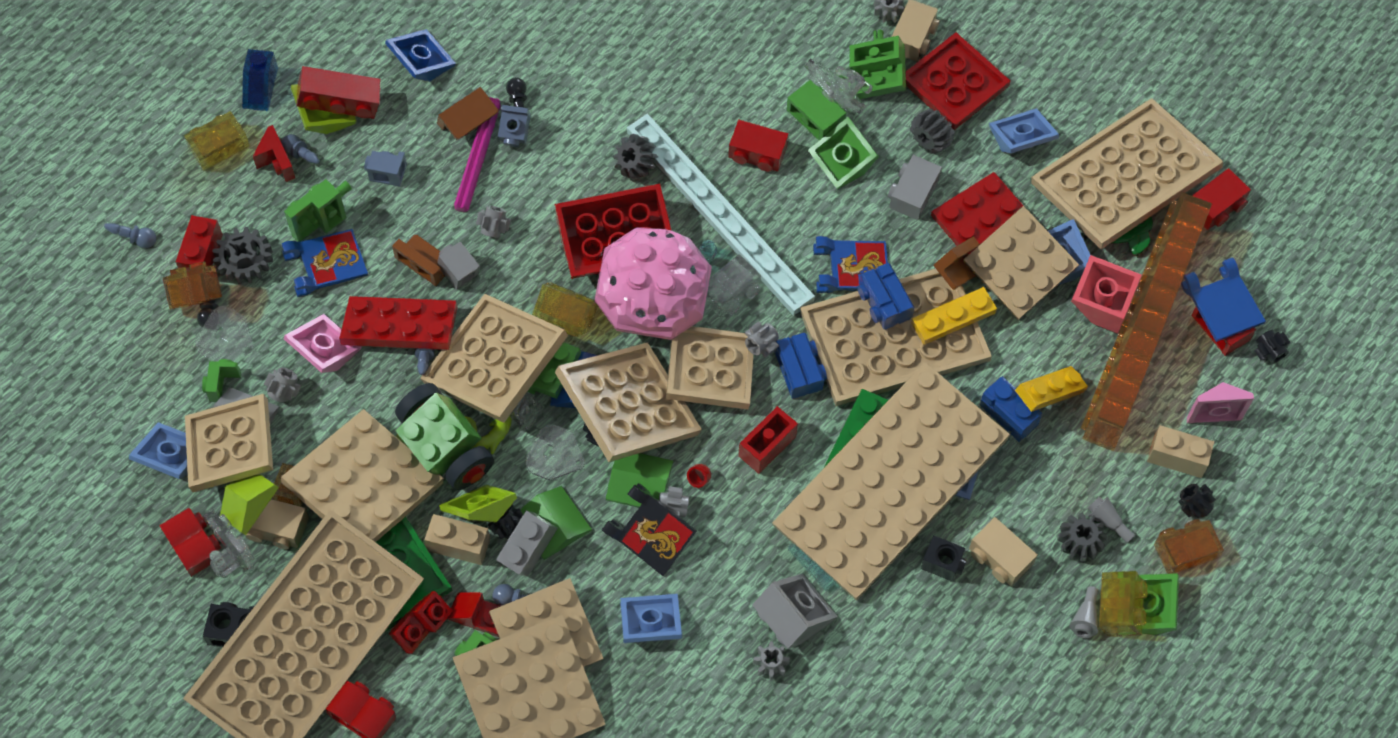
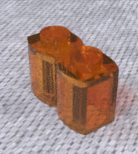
[162,262,222,310]
[1154,519,1224,574]

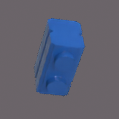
[857,263,915,330]
[774,333,827,399]
[980,376,1043,442]

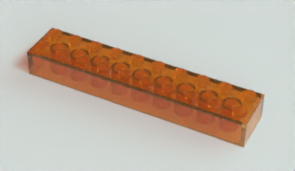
[1081,192,1212,452]

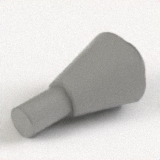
[1088,496,1134,543]
[1069,586,1099,638]

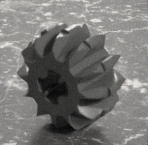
[910,108,955,154]
[612,134,658,179]
[1057,512,1107,563]

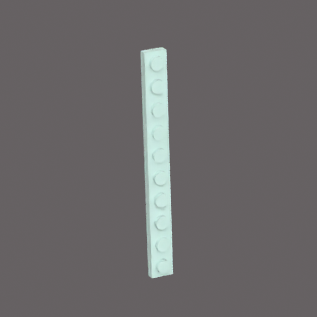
[627,114,815,316]

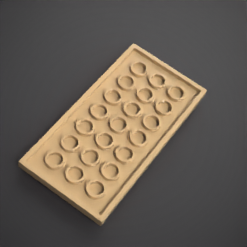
[772,362,1010,601]
[183,509,424,738]

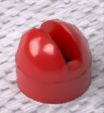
[687,464,711,488]

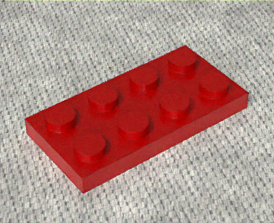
[339,296,458,350]

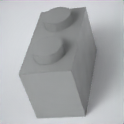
[887,155,942,220]
[496,511,558,577]

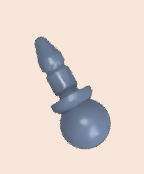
[281,134,320,164]
[104,223,156,248]
[415,348,436,375]
[493,584,527,606]

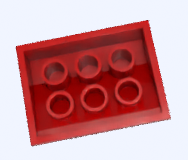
[555,184,671,279]

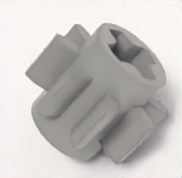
[873,0,905,23]
[476,206,511,238]
[745,321,779,357]
[264,368,301,402]
[659,486,689,517]
[753,642,790,681]

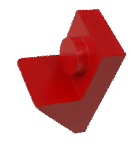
[253,125,296,182]
[447,592,501,637]

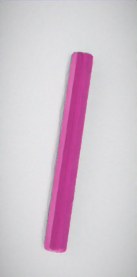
[454,97,501,212]

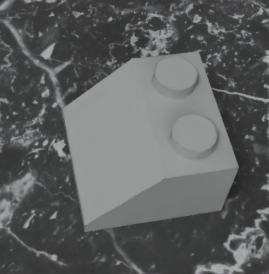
[752,573,838,649]

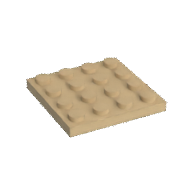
[420,294,568,423]
[555,342,702,462]
[281,409,444,542]
[453,614,606,738]

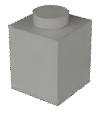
[437,242,480,290]

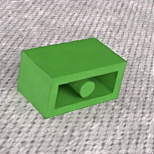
[787,80,846,140]

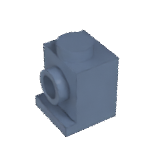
[498,105,531,147]
[364,151,407,187]

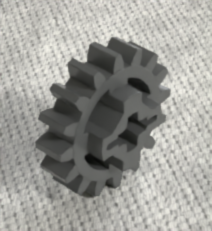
[213,227,273,284]

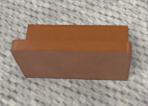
[437,86,498,140]
[392,235,445,286]
[933,236,980,290]

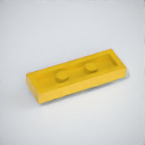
[911,287,997,345]
[1015,366,1088,412]

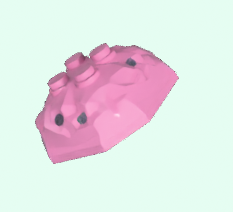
[595,228,712,340]

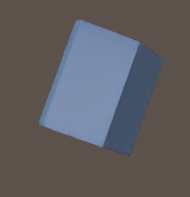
[989,108,1059,153]
[1048,219,1090,285]
[129,422,188,479]
[620,594,682,643]

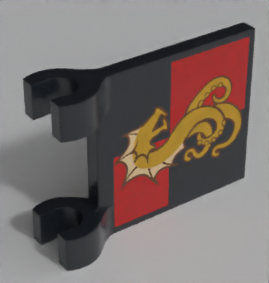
[602,483,697,576]

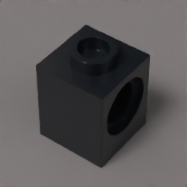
[921,535,967,582]

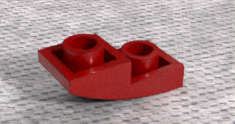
[388,591,453,654]

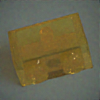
[184,111,250,171]
[532,282,598,337]
[1099,571,1148,637]

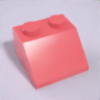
[1071,255,1142,333]

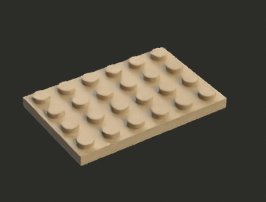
[1031,98,1223,250]
[800,269,992,406]

